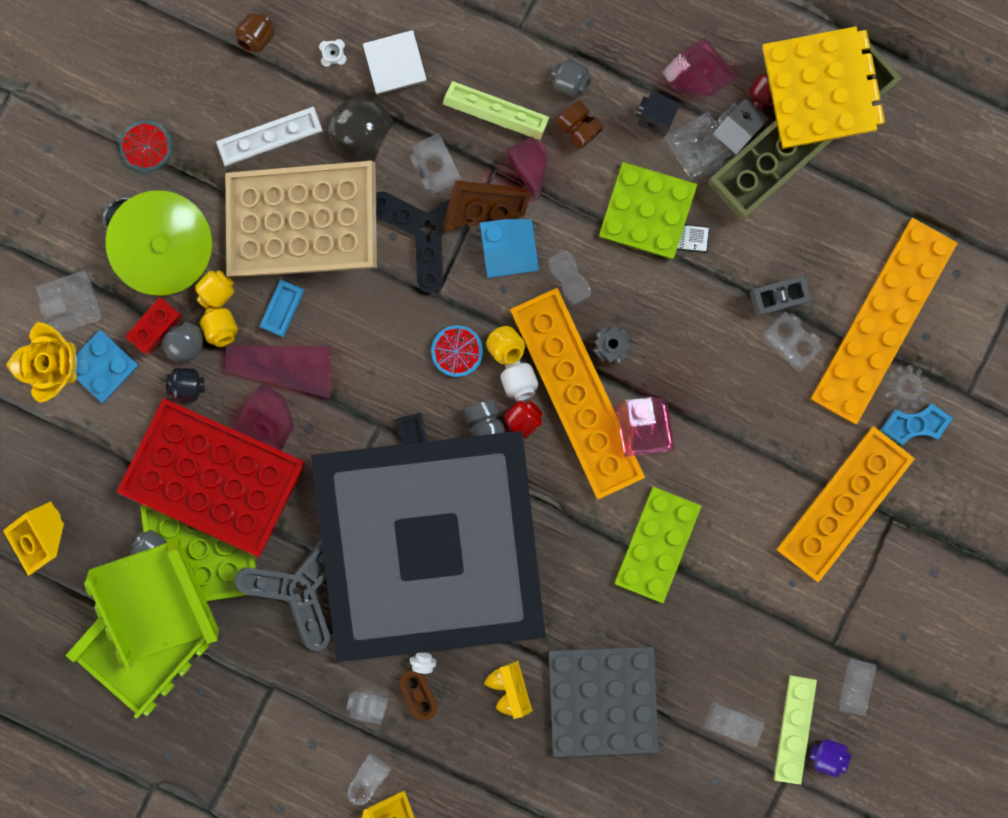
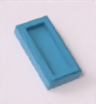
[259,279,305,338]

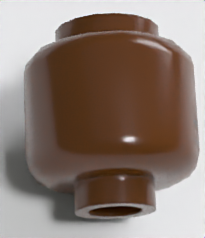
[235,13,274,53]

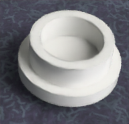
[410,652,436,674]

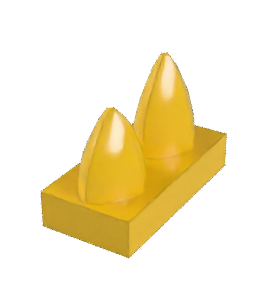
[484,661,532,719]

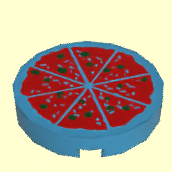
[431,325,483,378]

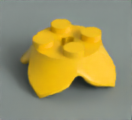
[6,322,77,403]

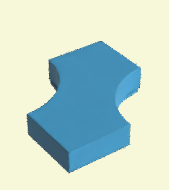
[879,403,953,446]

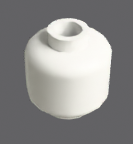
[500,361,538,401]

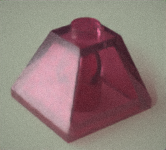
[662,38,738,96]
[507,137,549,201]
[234,383,294,451]
[616,397,675,457]

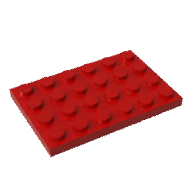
[117,398,306,558]

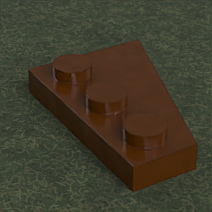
[443,180,531,232]

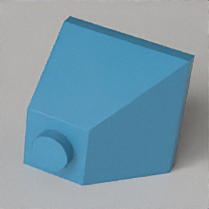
[480,219,539,278]

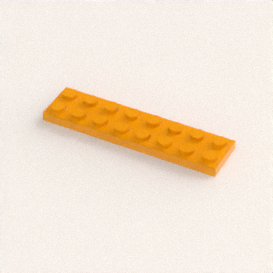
[810,217,958,425]
[510,288,645,500]

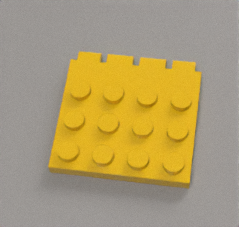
[762,26,885,149]

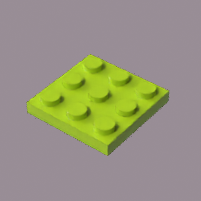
[599,162,697,260]

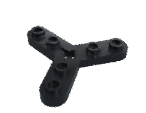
[376,191,455,294]

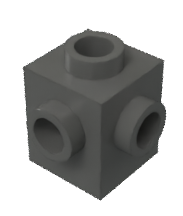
[593,326,632,364]

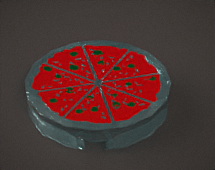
[119,120,173,173]

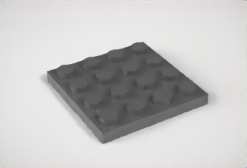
[549,646,659,757]

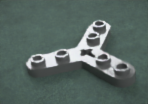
[234,539,330,651]

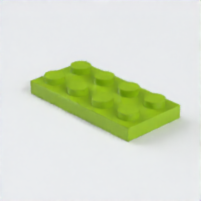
[614,486,702,603]

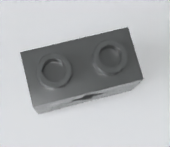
[713,98,769,155]
[749,275,811,317]

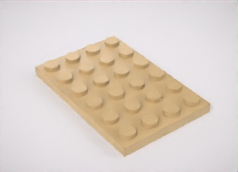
[225,161,377,278]

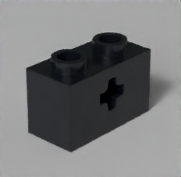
[635,91,680,137]

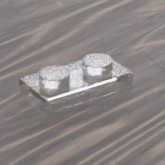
[838,658,877,716]

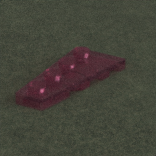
[226,345,331,399]

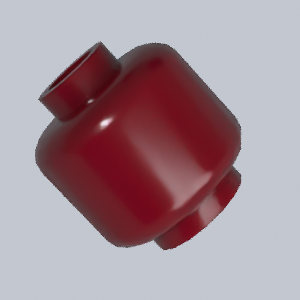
[749,73,774,112]

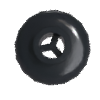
[166,368,205,402]

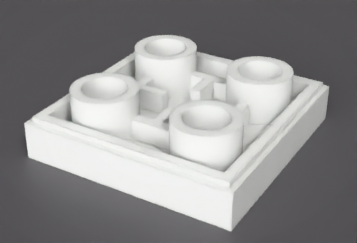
[363,30,427,95]

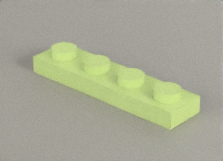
[443,81,549,140]
[774,675,817,785]

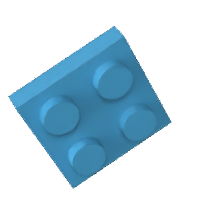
[76,330,140,403]

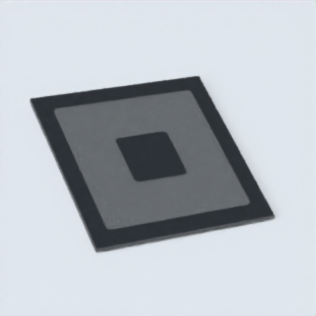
[311,430,546,662]

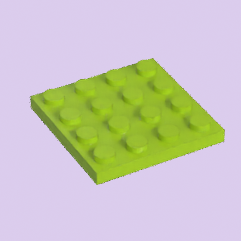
[140,505,256,602]

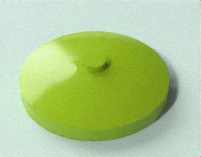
[106,190,212,296]

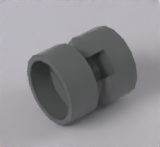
[463,399,505,436]

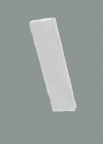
[216,107,323,167]

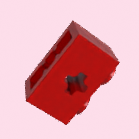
[125,297,184,356]

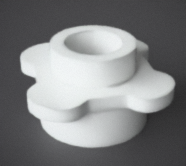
[319,39,347,67]

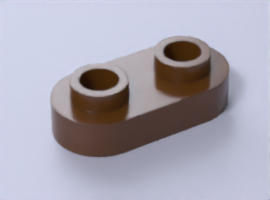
[400,670,438,721]

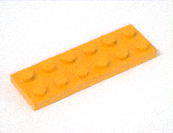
[776,426,915,583]

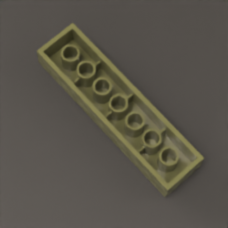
[707,42,902,221]

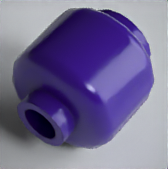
[810,739,852,778]

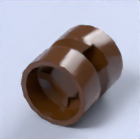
[555,100,604,150]

